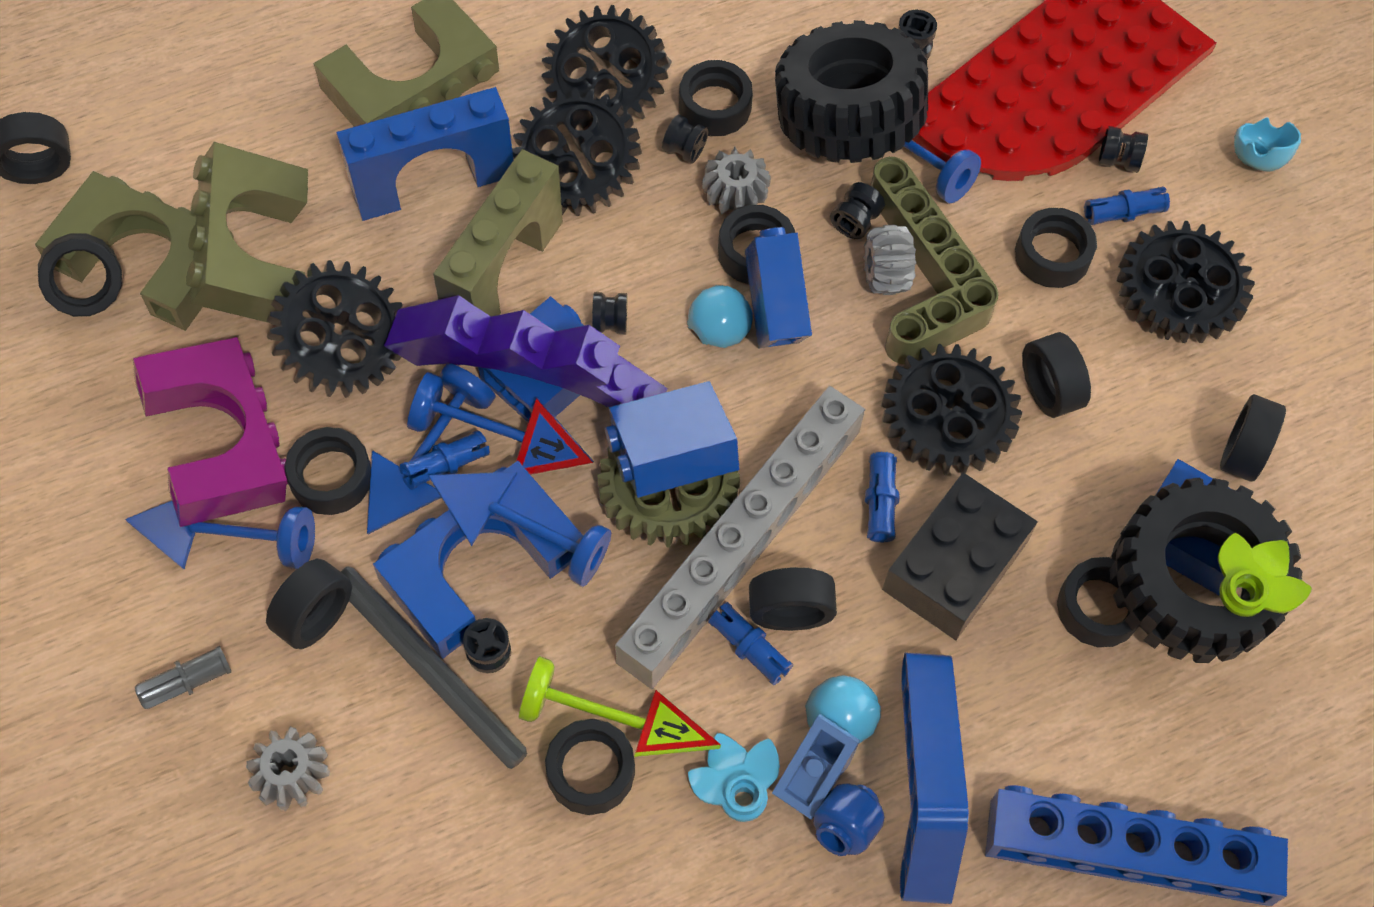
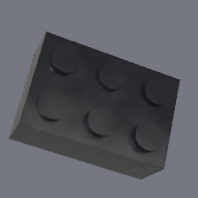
[882,472,1038,640]

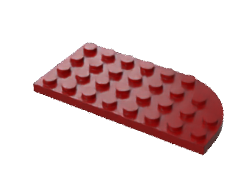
[912,0,1217,181]

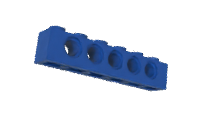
[985,785,1288,906]

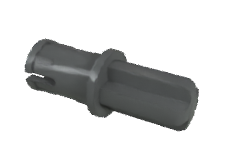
[135,646,231,709]

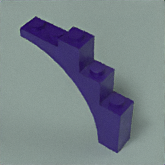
[384,295,668,408]

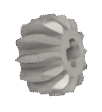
[702,147,771,214]
[863,225,917,295]
[246,726,330,811]

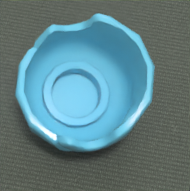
[1234,117,1301,172]
[687,285,753,348]
[805,675,881,743]

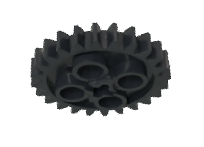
[542,5,669,129]
[512,88,642,216]
[1117,221,1255,344]
[267,260,403,398]
[881,344,1022,475]

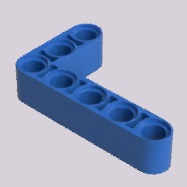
[900,652,969,904]

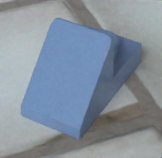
[772,714,860,820]

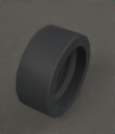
[679,60,753,137]
[0,112,71,184]
[718,205,795,285]
[1015,208,1097,288]
[38,233,122,317]
[1022,332,1091,418]
[1220,394,1286,482]
[284,427,371,515]
[1057,557,1137,648]
[266,558,353,649]
[749,567,837,631]
[545,719,635,815]

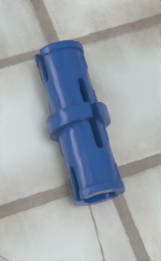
[1084,186,1170,225]
[400,430,490,490]
[865,452,900,543]
[708,602,794,686]

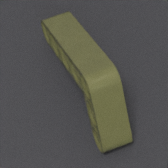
[871,156,998,364]

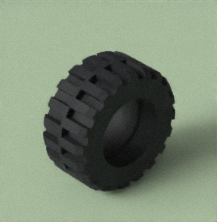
[775,20,928,163]
[1109,478,1303,663]

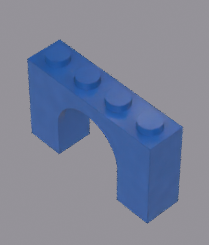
[336,87,514,221]
[373,461,583,659]

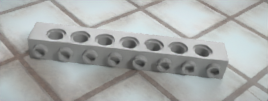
[615,385,865,689]

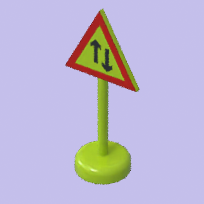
[519,656,721,757]

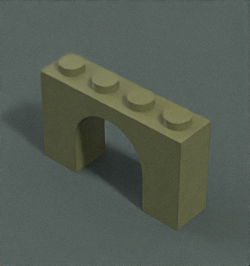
[313,0,499,127]
[186,142,308,323]
[433,149,563,317]
[35,171,234,331]

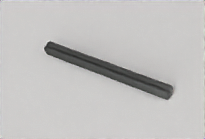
[341,567,527,769]

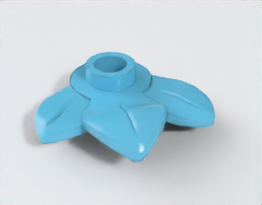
[688,733,780,822]

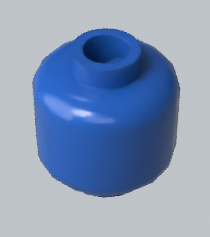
[813,783,885,856]

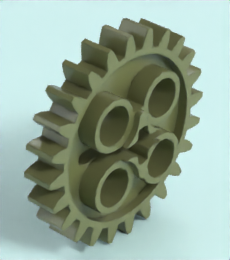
[597,446,740,547]

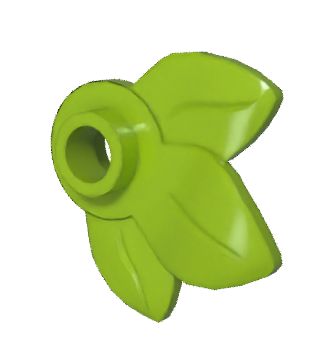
[1218,533,1312,617]

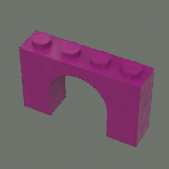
[133,337,288,527]

